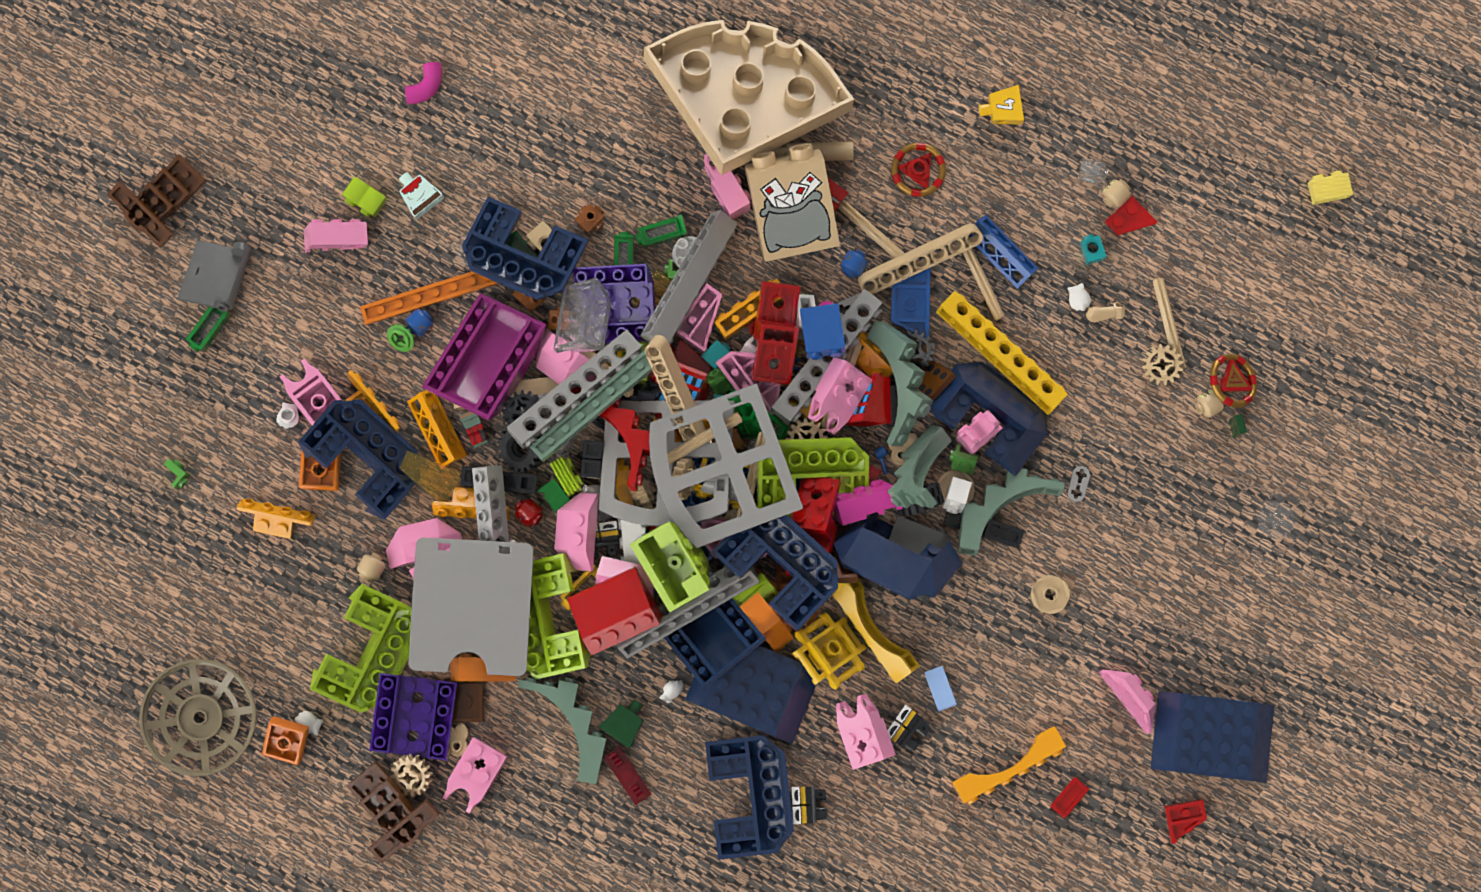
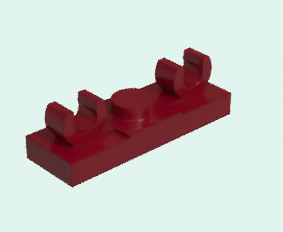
[603,746,652,805]

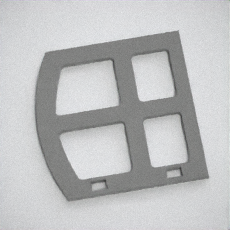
[649,384,803,548]
[599,401,735,526]

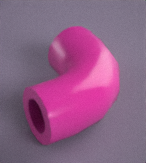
[405,62,442,105]

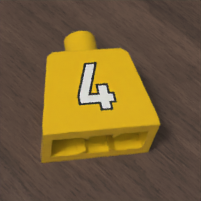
[978,85,1024,125]

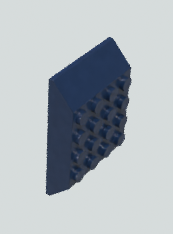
[664,598,767,689]
[685,646,821,744]
[1150,692,1274,783]

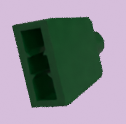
[599,699,643,748]

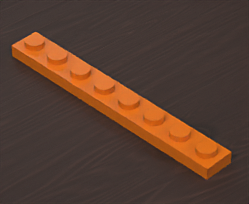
[360,272,499,326]

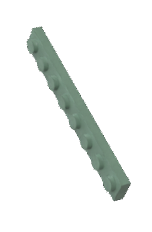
[530,350,653,462]

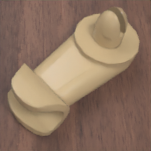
[1086,302,1125,322]

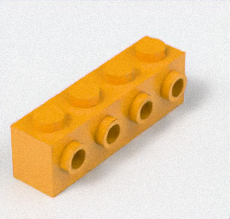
[714,278,783,341]

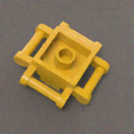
[792,612,867,690]

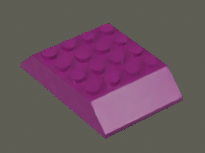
[422,293,547,421]

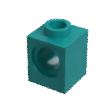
[1079,234,1106,265]
[701,340,731,370]

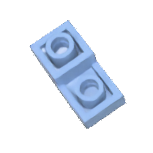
[924,666,957,711]

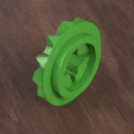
[387,323,416,352]

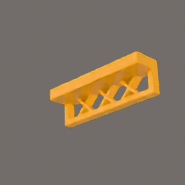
[407,390,467,469]

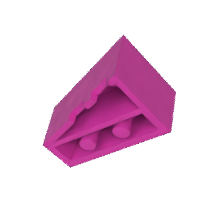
[834,479,903,525]

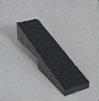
[942,511,1025,549]

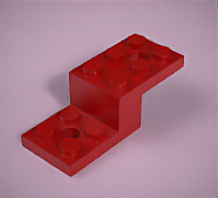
[751,281,801,385]
[785,477,841,576]

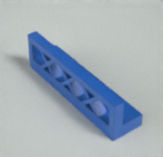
[969,215,1039,289]

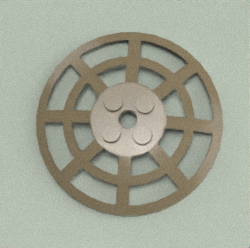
[139,659,257,776]

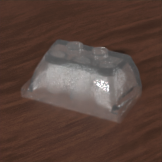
[553,278,611,353]

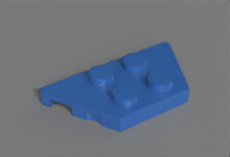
[891,267,931,338]

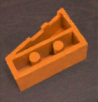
[740,592,794,652]
[450,654,516,682]

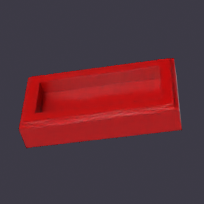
[1050,776,1090,819]

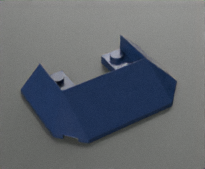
[462,197,589,300]
[929,362,1048,476]
[298,400,421,520]
[833,512,962,599]
[712,515,838,631]
[705,735,794,860]

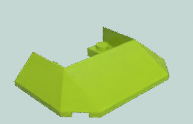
[757,437,869,517]
[526,553,591,679]
[310,584,412,713]

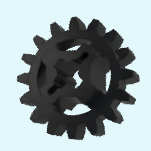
[904,329,936,369]
[501,390,544,430]

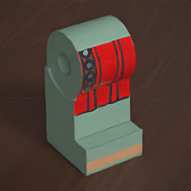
[459,411,489,448]

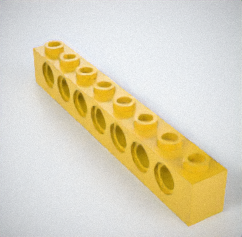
[936,291,1068,415]

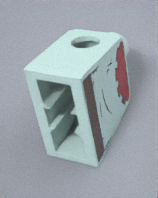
[399,172,444,221]

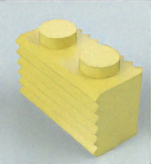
[1308,171,1353,205]

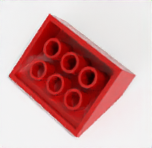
[567,566,663,656]

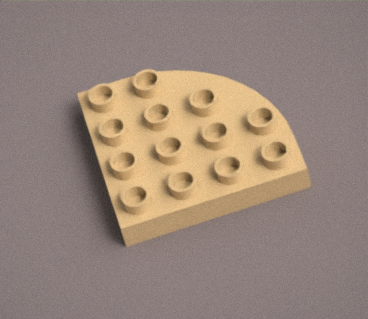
[644,20,854,175]

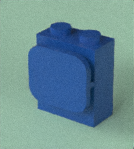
[800,303,845,360]

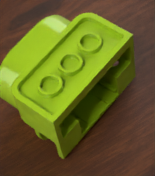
[629,521,710,612]

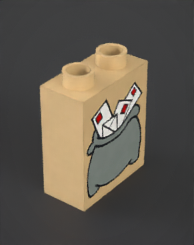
[744,144,840,262]

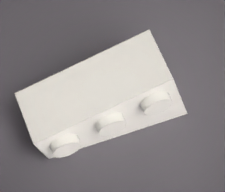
[618,519,646,565]

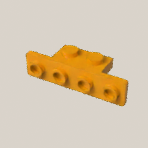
[853,329,894,377]
[345,370,400,433]
[432,487,510,521]
[237,498,316,539]

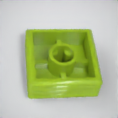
[550,456,585,498]

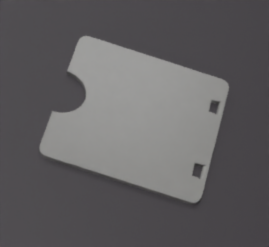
[409,537,533,676]

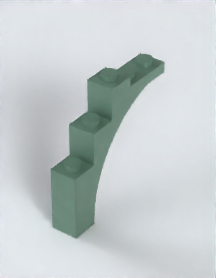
[867,321,933,447]
[887,425,952,508]
[957,468,1065,556]
[518,677,607,784]

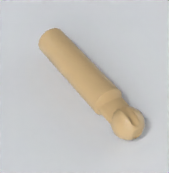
[770,142,854,161]

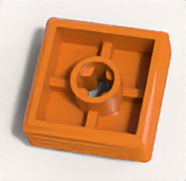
[299,451,341,491]
[262,716,309,765]

